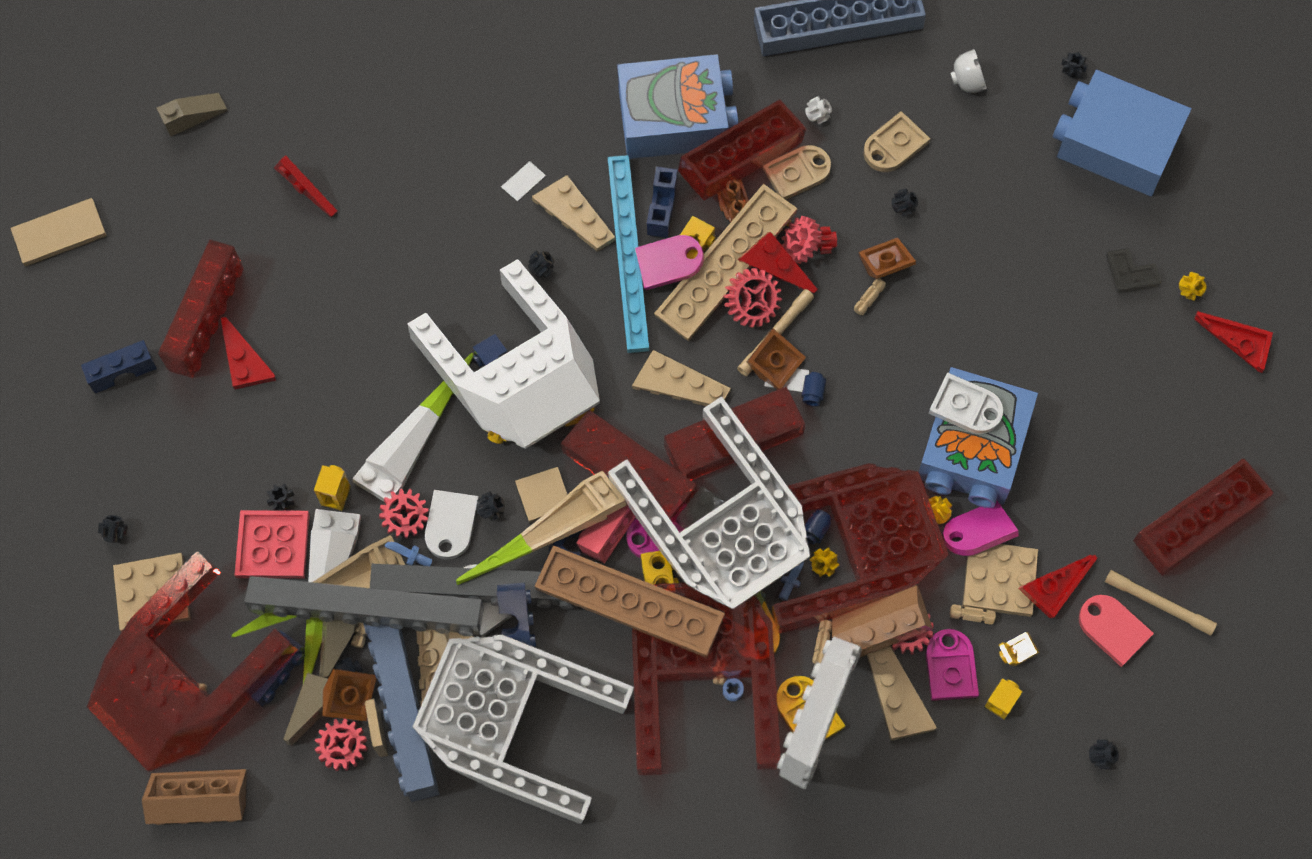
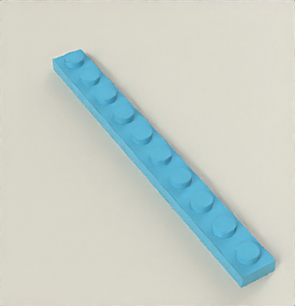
[608,155,649,353]

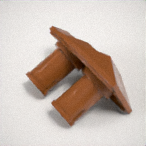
[716,178,749,223]

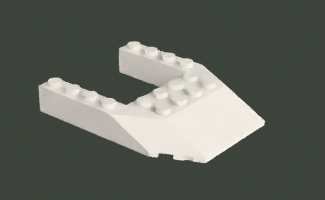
[407,259,600,449]
[608,396,810,609]
[413,635,634,824]
[777,637,862,789]

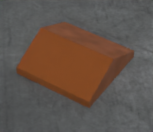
[859,238,916,279]
[747,328,806,390]
[323,669,376,721]

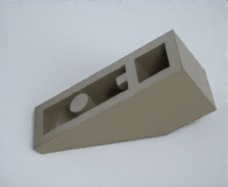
[157,93,228,137]
[319,620,358,678]
[283,673,328,746]

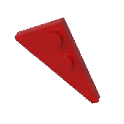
[274,155,337,217]
[738,232,818,293]
[1194,311,1273,373]
[221,317,276,390]
[1018,555,1097,618]

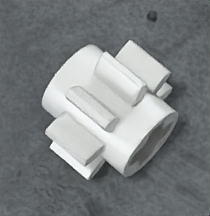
[805,96,832,124]

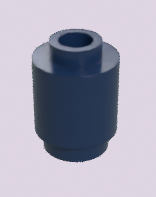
[801,372,826,406]
[804,509,832,545]

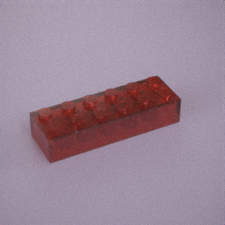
[678,99,806,201]
[158,239,243,378]
[664,386,805,484]
[561,410,697,523]
[1133,458,1274,576]

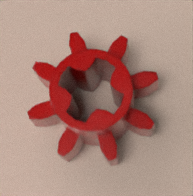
[816,226,837,254]

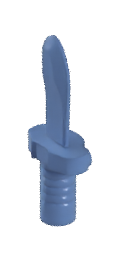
[385,542,432,566]
[779,561,804,601]

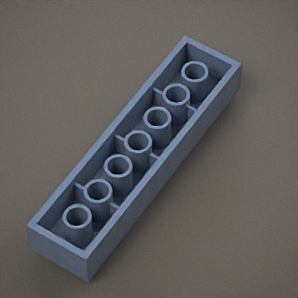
[754,0,926,56]
[363,623,440,802]

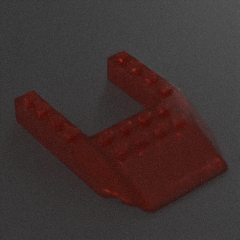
[771,463,949,634]
[87,551,298,771]
[632,583,781,775]

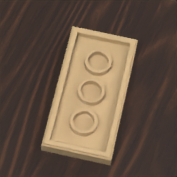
[11,198,107,266]

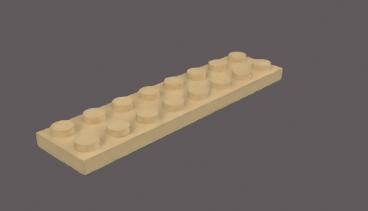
[654,184,797,341]

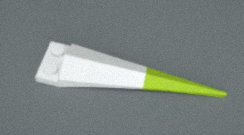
[353,353,474,501]
[303,509,362,683]

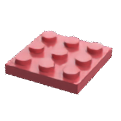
[235,510,309,578]

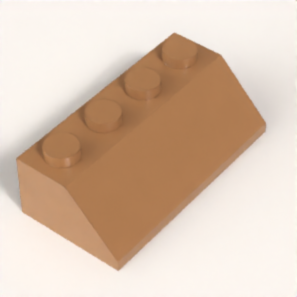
[832,585,933,658]
[142,769,247,825]

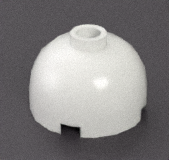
[951,49,987,93]

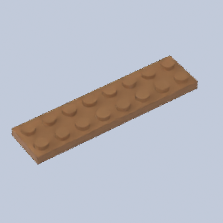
[534,546,725,658]

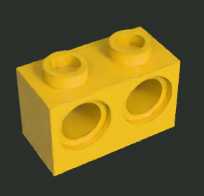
[314,465,351,511]
[641,551,680,594]

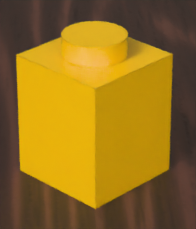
[984,678,1023,719]

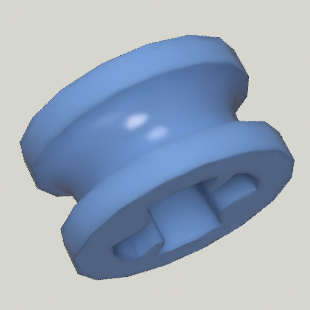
[723,678,744,701]

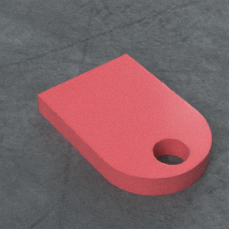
[1079,595,1154,667]

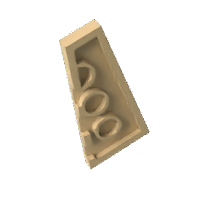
[532,175,615,252]
[632,350,731,406]
[417,629,449,708]
[867,646,937,741]

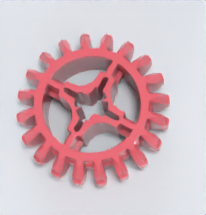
[723,268,782,327]

